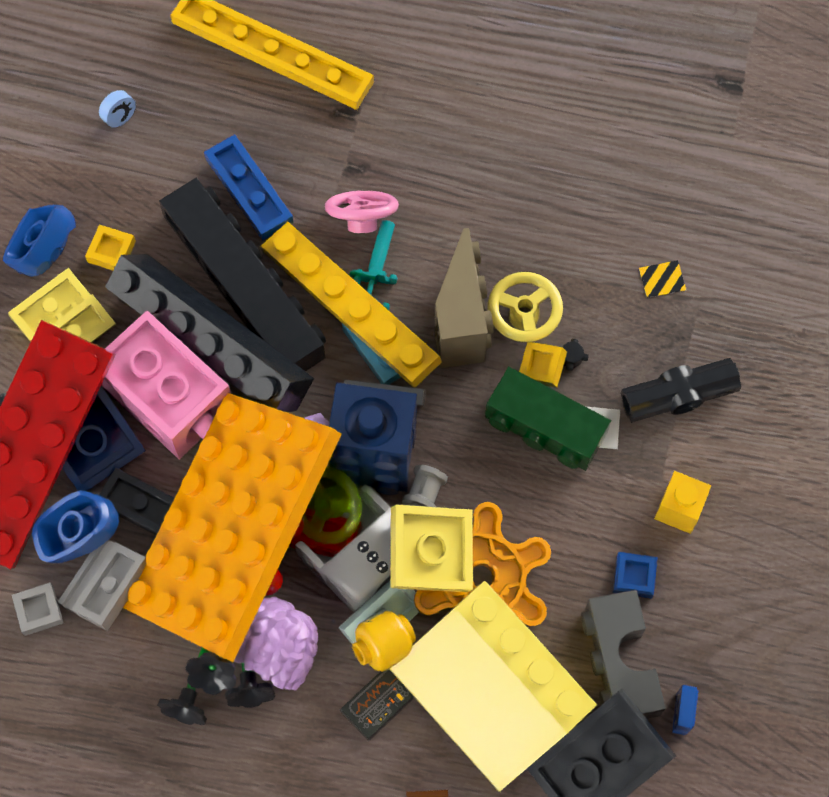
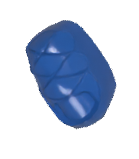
[3,205,76,277]
[32,490,119,564]

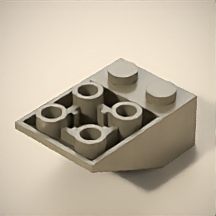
[434,228,493,368]

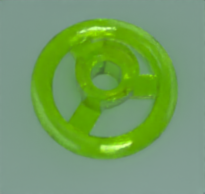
[302,466,362,544]

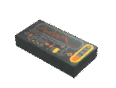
[340,669,415,741]

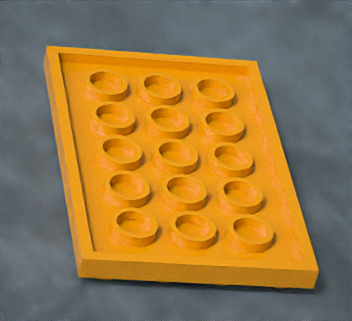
[123,393,342,662]

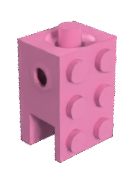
[101,311,231,460]

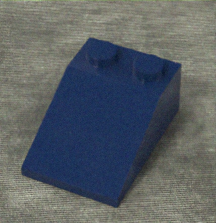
[62,386,146,491]

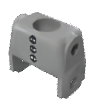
[295,484,391,612]

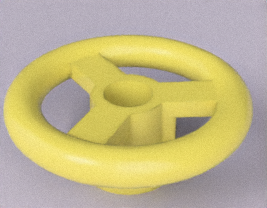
[488,272,563,342]

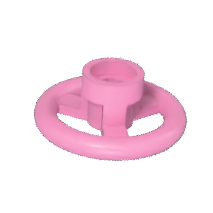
[325,191,399,233]

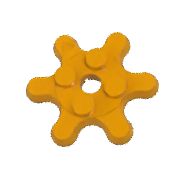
[414,502,551,626]

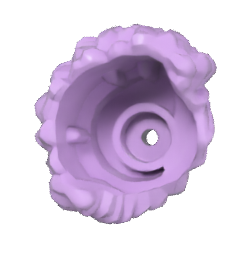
[234,597,318,690]

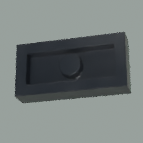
[99,468,174,535]

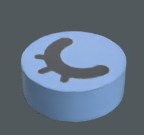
[99,90,136,127]

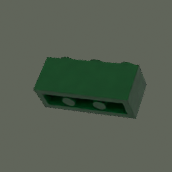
[485,366,612,471]

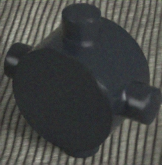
[563,339,589,371]

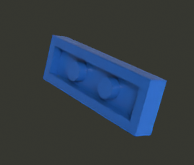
[204,134,294,241]

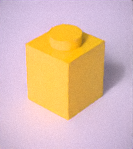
[654,470,712,534]

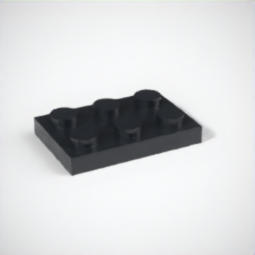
[527,689,676,797]

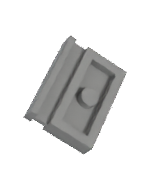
[58,540,147,631]

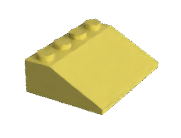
[389,581,597,792]

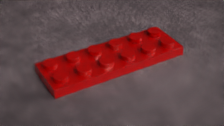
[0,320,116,570]

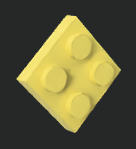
[390,505,473,592]

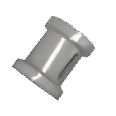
[402,465,448,507]

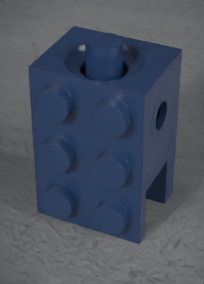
[328,383,417,495]

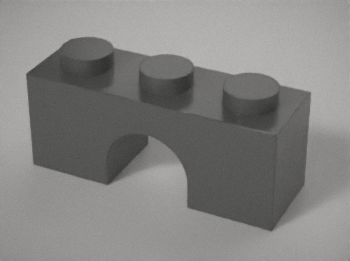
[581,590,666,719]

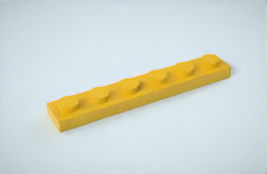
[170,0,374,110]
[261,221,442,388]

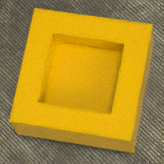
[85,224,136,271]
[519,342,567,388]

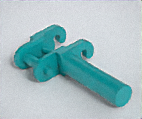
[349,220,398,310]

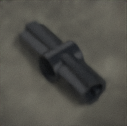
[621,358,742,423]

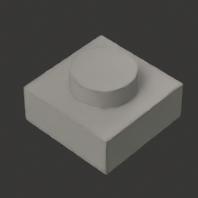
[12,582,64,636]

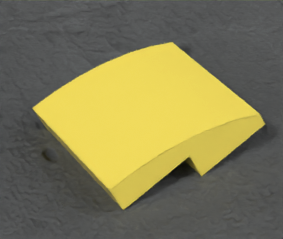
[8,268,116,343]

